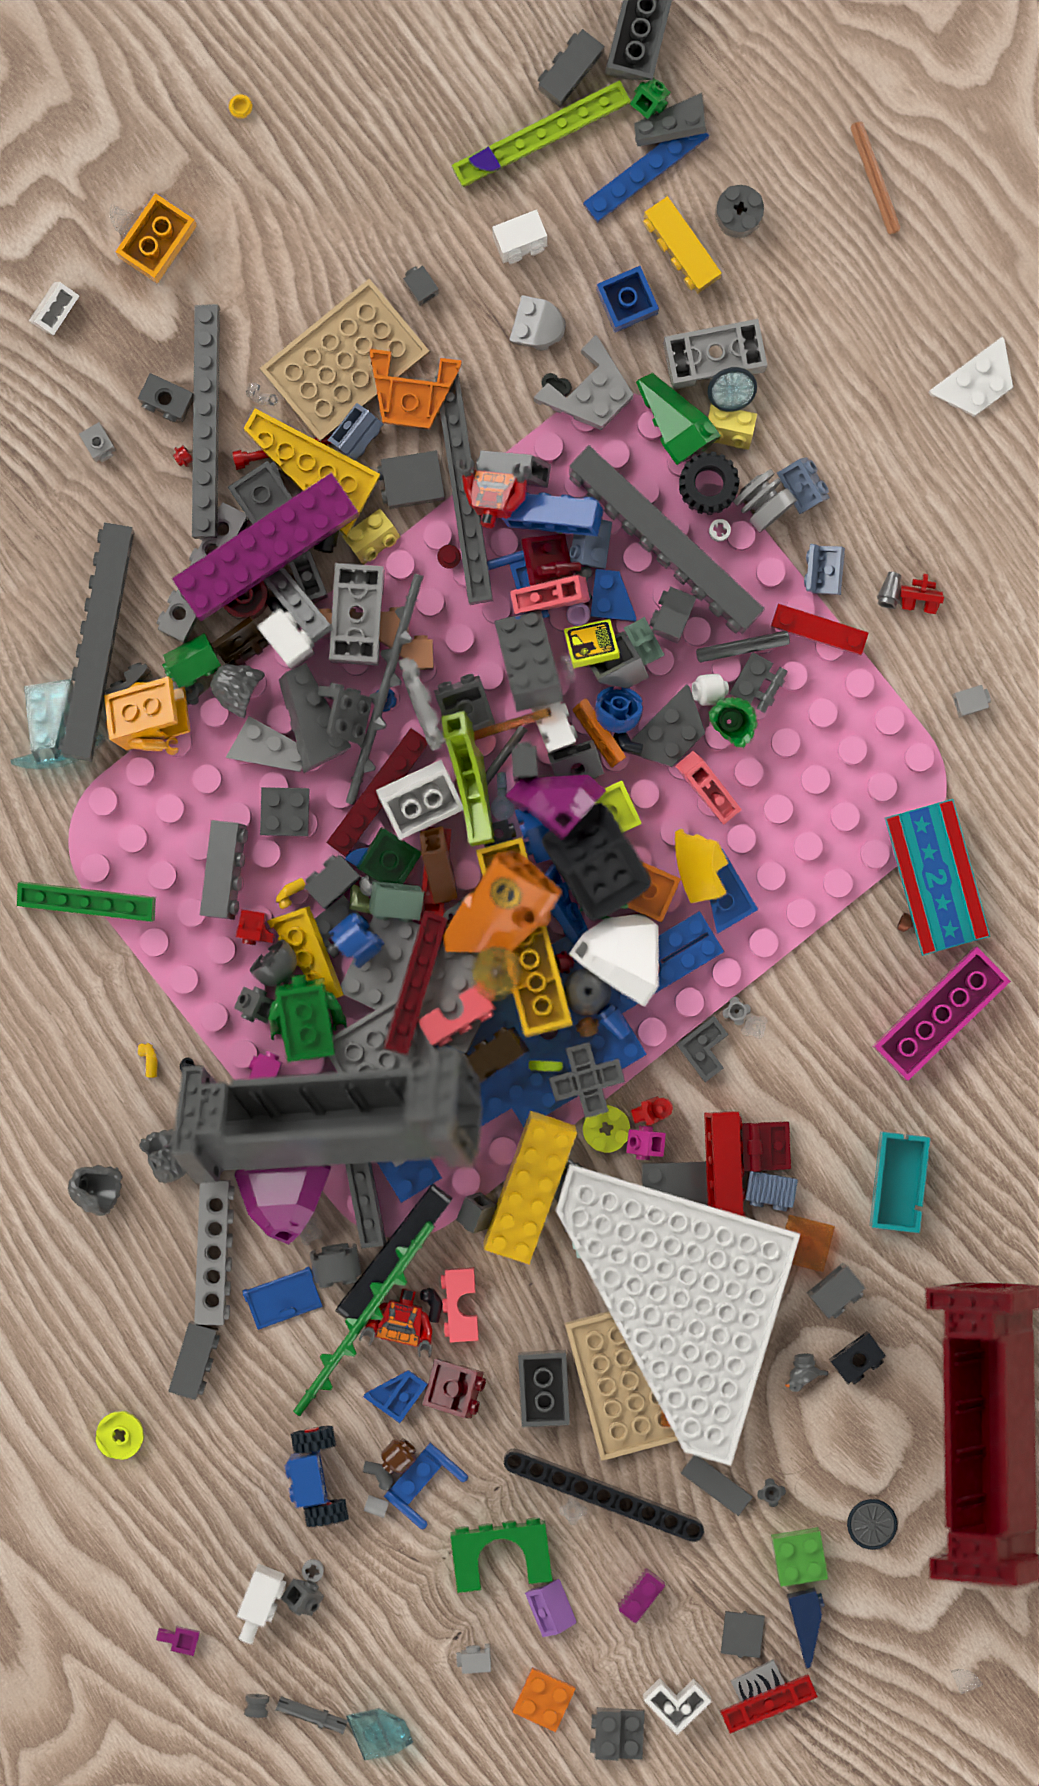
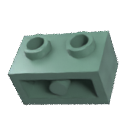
[369,882,424,922]

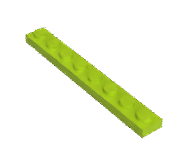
[452,80,631,188]

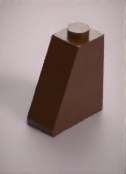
[419,826,458,904]

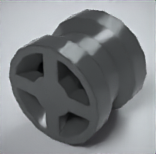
[244,1694,269,1718]

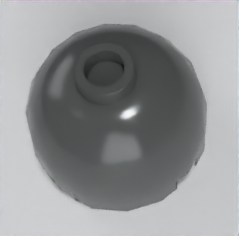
[250,939,297,986]

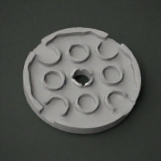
[398,657,445,751]

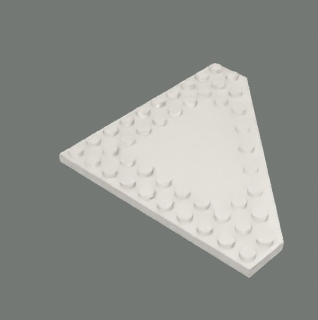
[556,1164,800,1466]

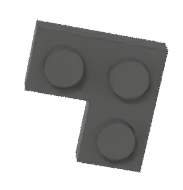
[676,1016,729,1082]

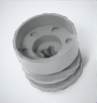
[733,469,797,532]

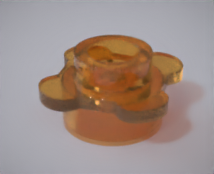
[575,1017,600,1037]

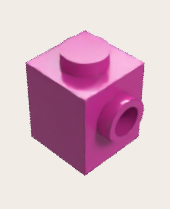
[248,1051,283,1079]

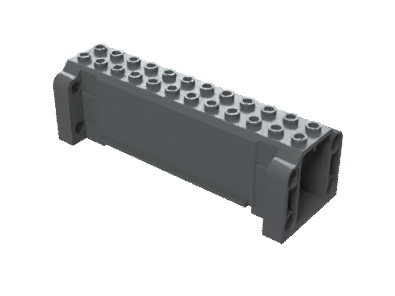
[171,1048,482,1183]

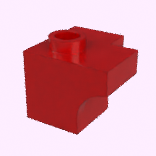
[236,909,275,946]

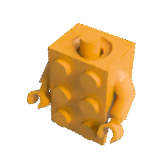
[104,677,191,755]

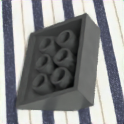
[641,1161,708,1206]

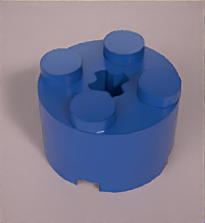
[329,913,385,969]

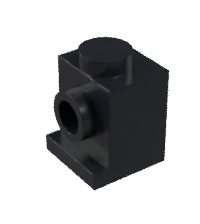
[484,819,517,848]

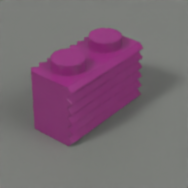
[618,1568,665,1624]

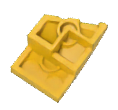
[675,828,728,903]

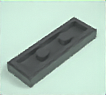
[681,1455,752,1516]

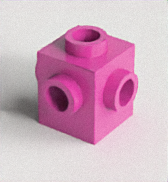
[626,1125,666,1160]

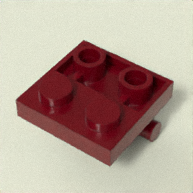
[521,534,581,586]
[741,1121,791,1172]

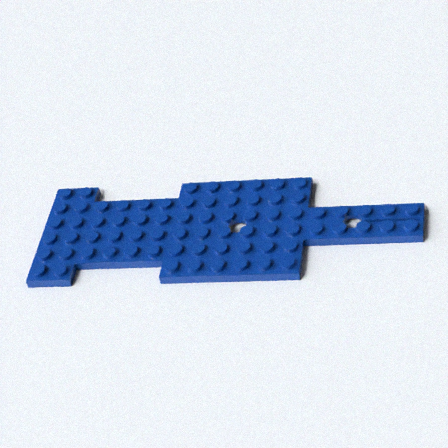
[377,911,724,1203]

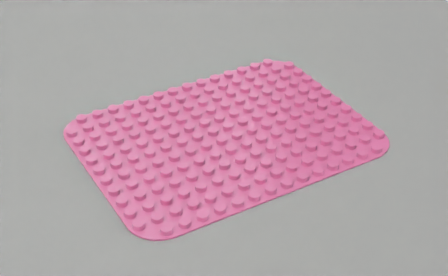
[68,393,947,1238]

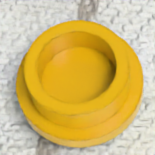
[229,94,253,119]

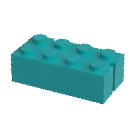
[869,1131,930,1233]

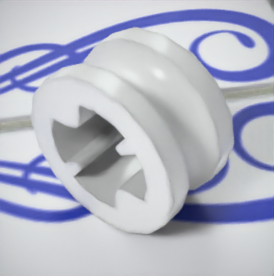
[709,519,731,542]

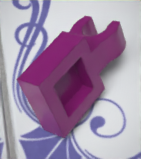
[156,1626,200,1656]

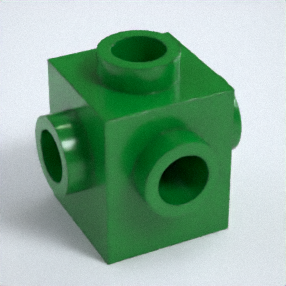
[630,77,671,119]

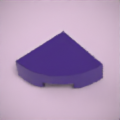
[468,146,501,171]

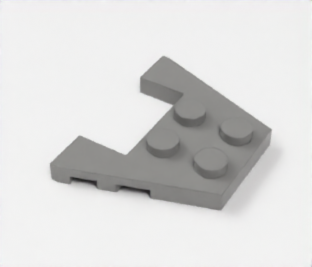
[534,335,634,430]

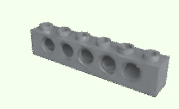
[157,502,249,643]
[194,1180,235,1325]

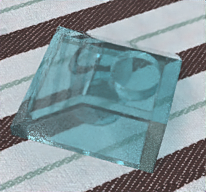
[346,1708,414,1760]

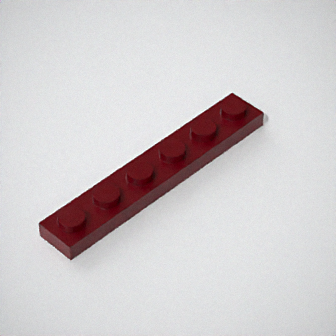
[326,728,428,857]
[383,911,448,1056]

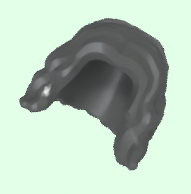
[210,664,265,718]
[139,1129,186,1184]
[68,1165,123,1216]

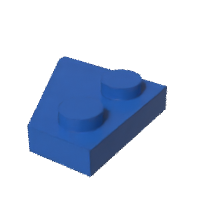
[590,569,636,622]
[363,1370,428,1423]

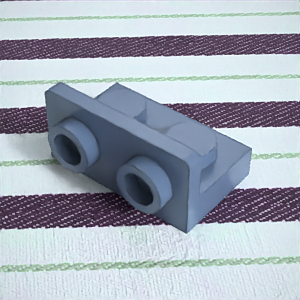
[777,457,830,514]

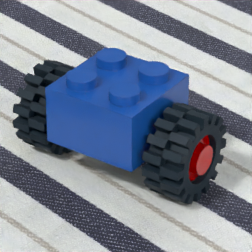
[285,1426,349,1528]

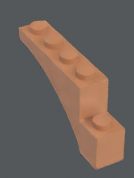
[318,607,434,670]

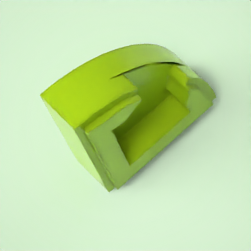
[529,1060,563,1071]

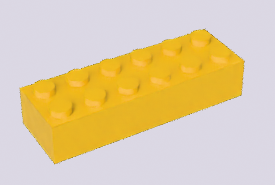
[483,1111,577,1264]

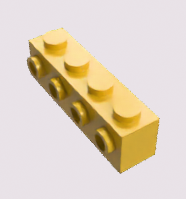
[643,196,722,294]

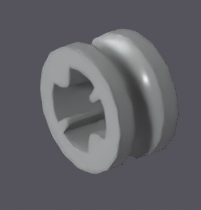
[302,1559,324,1582]

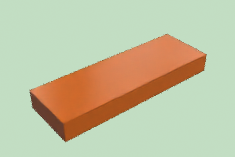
[572,698,626,768]

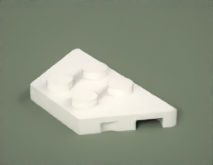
[929,337,1013,417]

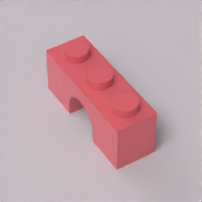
[418,983,496,1047]
[441,1267,479,1343]

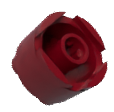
[224,581,269,620]

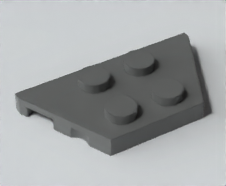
[626,684,705,767]

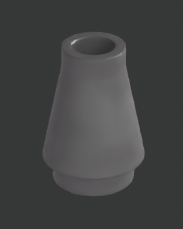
[877,572,901,609]

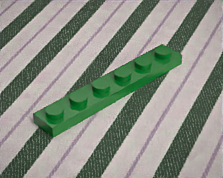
[17,881,156,922]

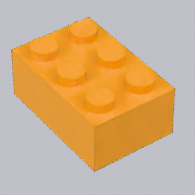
[115,193,197,284]

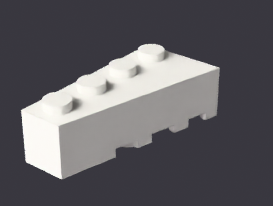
[531,702,578,754]

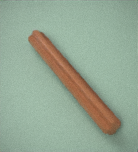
[850,121,900,234]

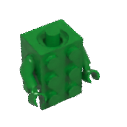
[268,975,347,1063]

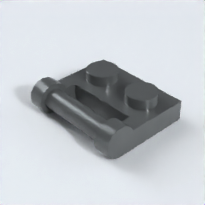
[315,895,370,958]

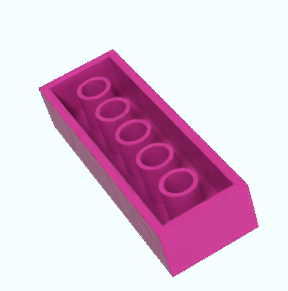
[872,947,1011,1081]

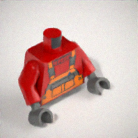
[457,458,530,528]
[359,1288,433,1358]

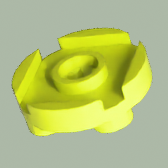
[583,1105,630,1153]
[96,1411,144,1460]

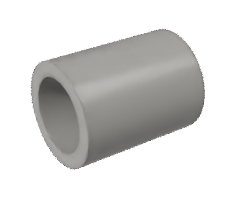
[364,1495,389,1518]

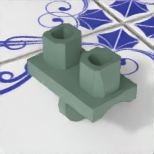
[623,617,664,666]

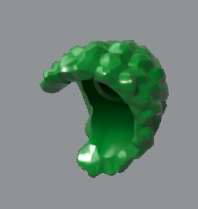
[709,697,758,748]

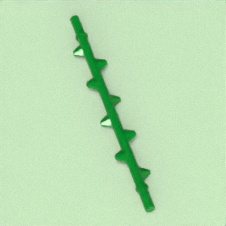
[293,1221,435,1416]

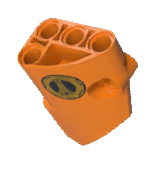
[442,852,562,952]

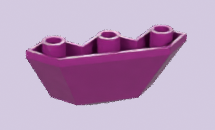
[505,775,606,840]
[234,1165,331,1245]

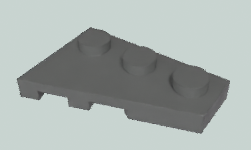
[634,92,707,147]

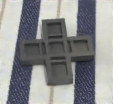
[549,1042,625,1118]

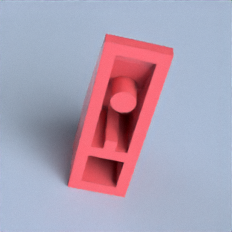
[510,575,590,615]
[675,751,742,825]

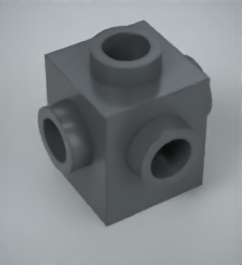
[234,986,274,1023]
[281,1579,324,1616]

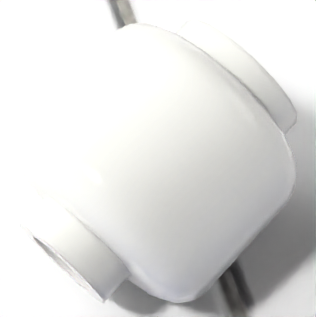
[692,674,729,706]

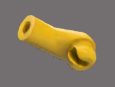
[276,878,306,909]
[138,1043,158,1078]

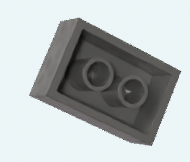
[518,1350,570,1427]

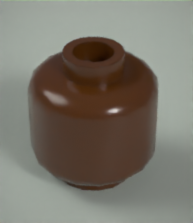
[381,1438,416,1474]

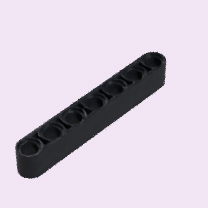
[335,1183,453,1319]

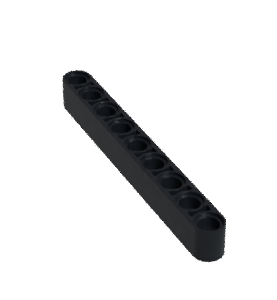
[504,1448,704,1542]

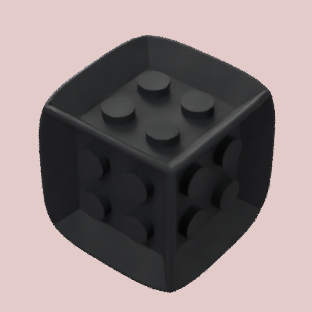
[542,803,651,920]

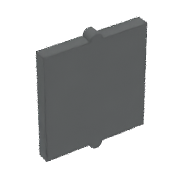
[720,1611,765,1658]

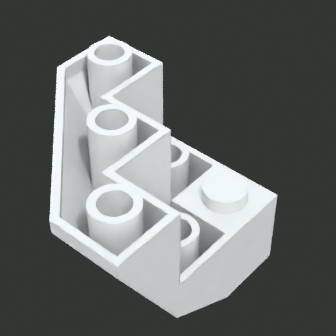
[570,914,659,1007]

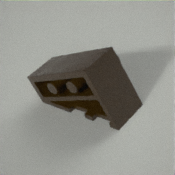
[463,1026,529,1083]

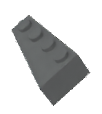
[279,663,351,773]

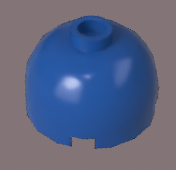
[595,686,643,733]

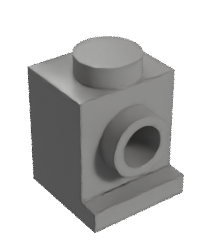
[457,1644,491,1674]

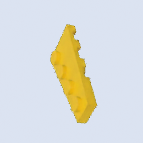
[267,906,344,998]

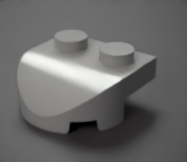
[509,295,565,350]

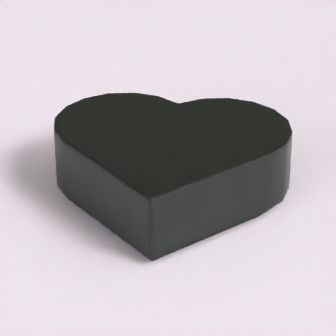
[541,373,571,397]

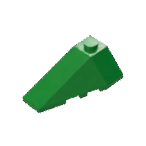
[636,373,721,465]

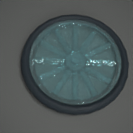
[707,367,757,412]

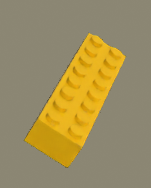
[476,838,573,1038]

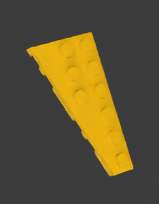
[243,408,380,538]

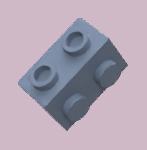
[569,520,612,569]
[804,544,845,595]

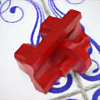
[900,573,944,614]
[631,1096,673,1125]

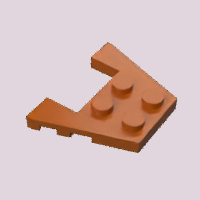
[369,349,462,429]

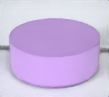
[566,603,590,626]

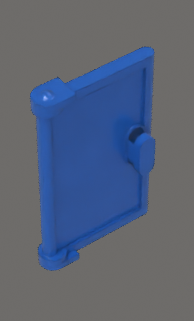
[242,1266,323,1330]

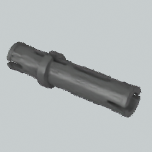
[275,1696,348,1735]

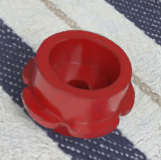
[173,445,193,467]

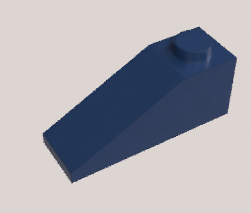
[787,1587,825,1669]

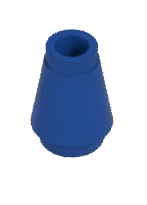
[597,1003,630,1040]

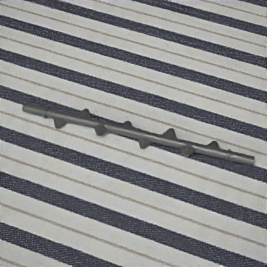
[346,573,423,805]

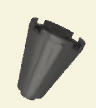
[563,968,611,1016]

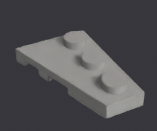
[226,716,303,772]

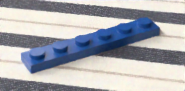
[583,133,710,223]

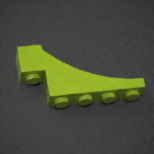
[441,712,495,847]

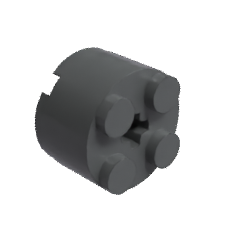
[715,185,764,238]
[310,1243,362,1288]

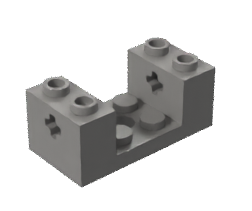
[663,319,767,390]
[329,563,385,666]

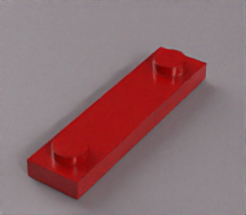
[771,603,869,656]
[720,1674,818,1734]

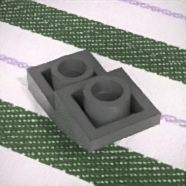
[105,663,151,694]

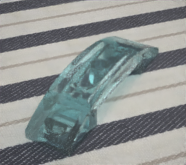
[10,734,106,770]

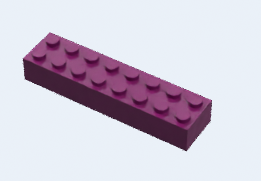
[171,472,360,621]

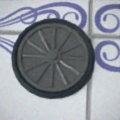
[847,1499,898,1550]

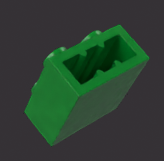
[162,633,221,688]

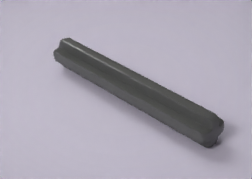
[696,631,790,662]

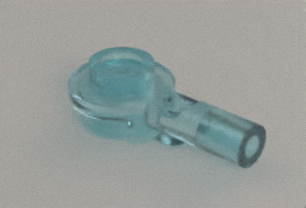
[491,772,515,820]

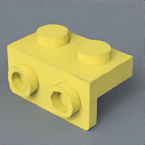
[708,404,757,450]
[342,509,401,565]

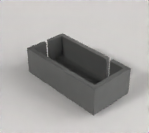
[494,610,563,712]

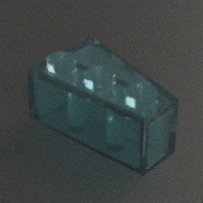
[24,679,74,762]

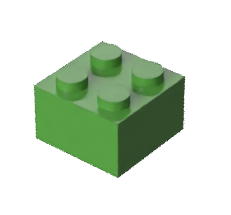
[771,1527,828,1587]

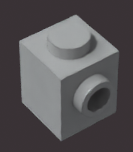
[79,422,116,462]

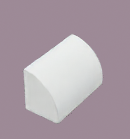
[29,282,79,335]

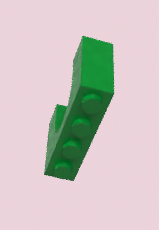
[450,1517,552,1593]

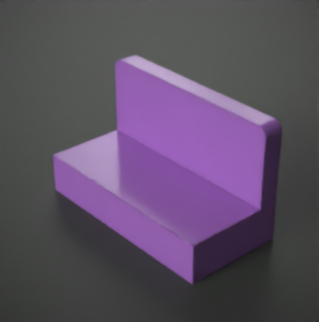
[525,1579,576,1637]

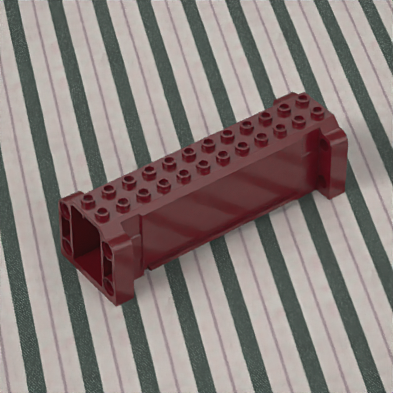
[925,1282,1039,1588]

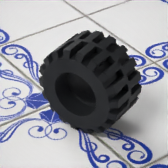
[679,451,740,515]

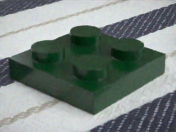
[356,827,422,884]

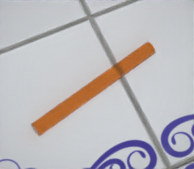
[473,707,552,741]

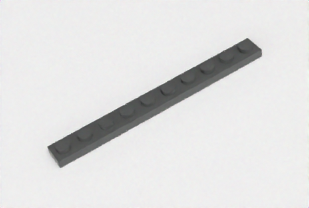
[192,304,220,539]
[435,373,493,605]

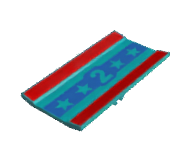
[885,799,990,956]

